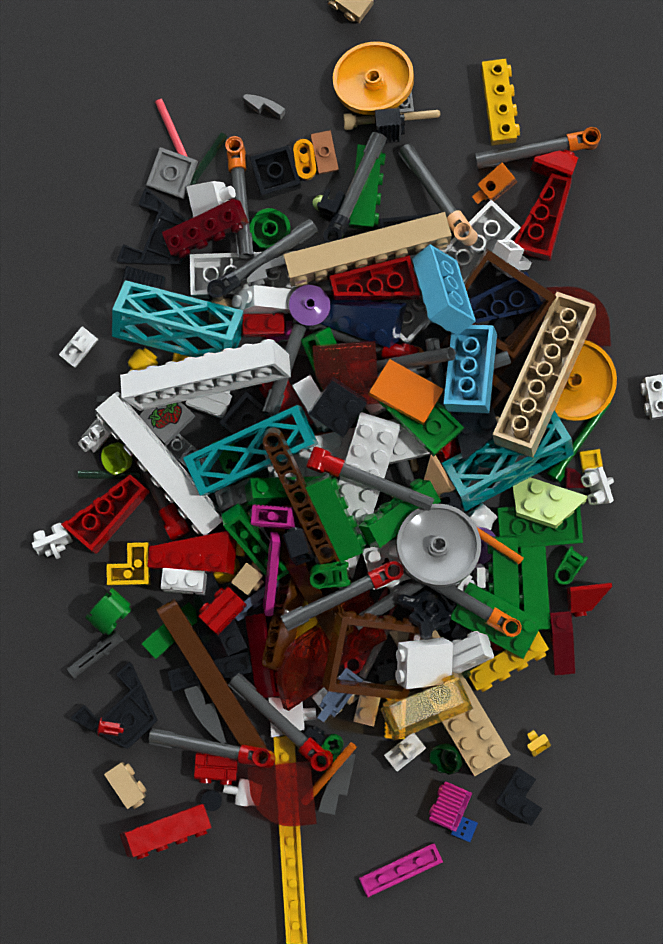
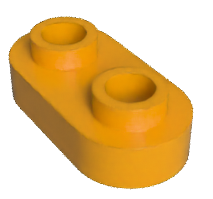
[293,139,316,180]

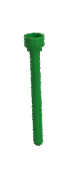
[547,402,611,483]

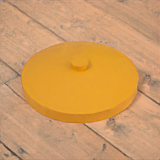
[333,42,414,115]
[555,340,617,421]

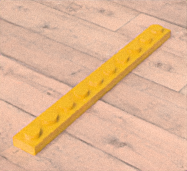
[273,736,308,944]

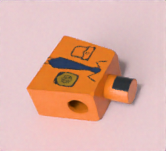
[472,163,517,206]

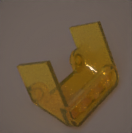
[380,674,473,741]

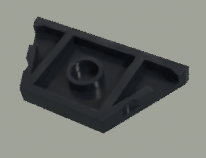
[451,401,497,461]

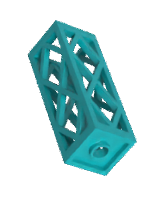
[112,280,244,358]
[183,405,318,496]
[442,410,574,511]

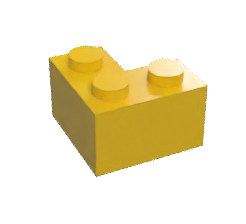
[107,542,151,586]

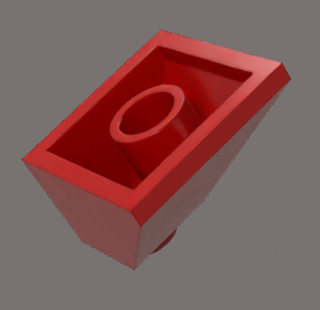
[530,150,579,178]
[566,583,612,617]

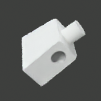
[186,181,236,217]
[269,697,316,737]

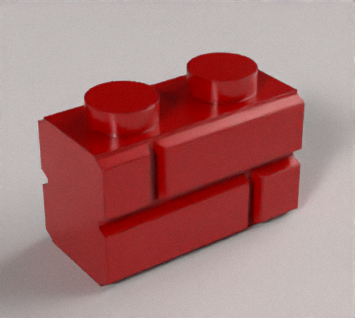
[243,313,286,337]
[199,586,247,635]
[194,753,238,785]

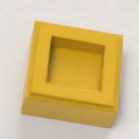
[579,449,603,473]

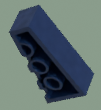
[469,271,542,323]
[319,297,407,348]

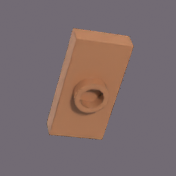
[311,130,339,175]

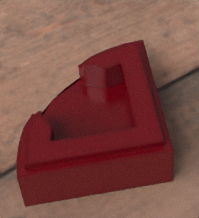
[565,468,587,489]

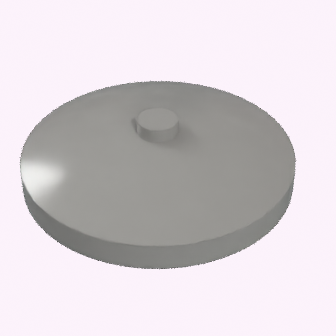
[396,504,481,587]

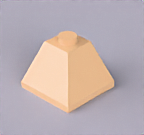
[424,455,455,499]

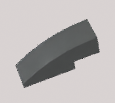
[184,685,227,743]
[319,753,356,815]

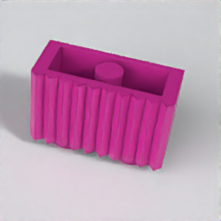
[251,504,299,529]
[429,781,472,831]

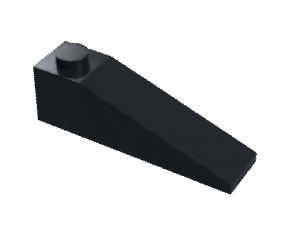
[194,573,247,660]

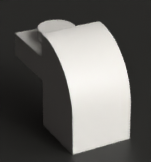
[491,239,532,278]

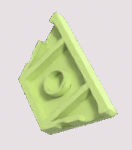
[513,477,587,529]

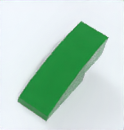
[142,602,197,659]

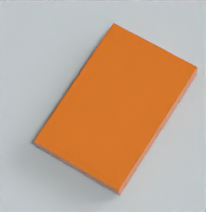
[369,359,444,425]

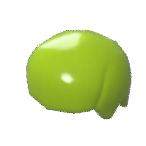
[101,442,133,475]

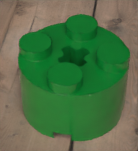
[250,208,291,252]
[85,587,131,635]

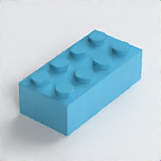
[412,244,476,335]
[444,325,497,413]

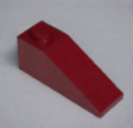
[550,611,575,676]

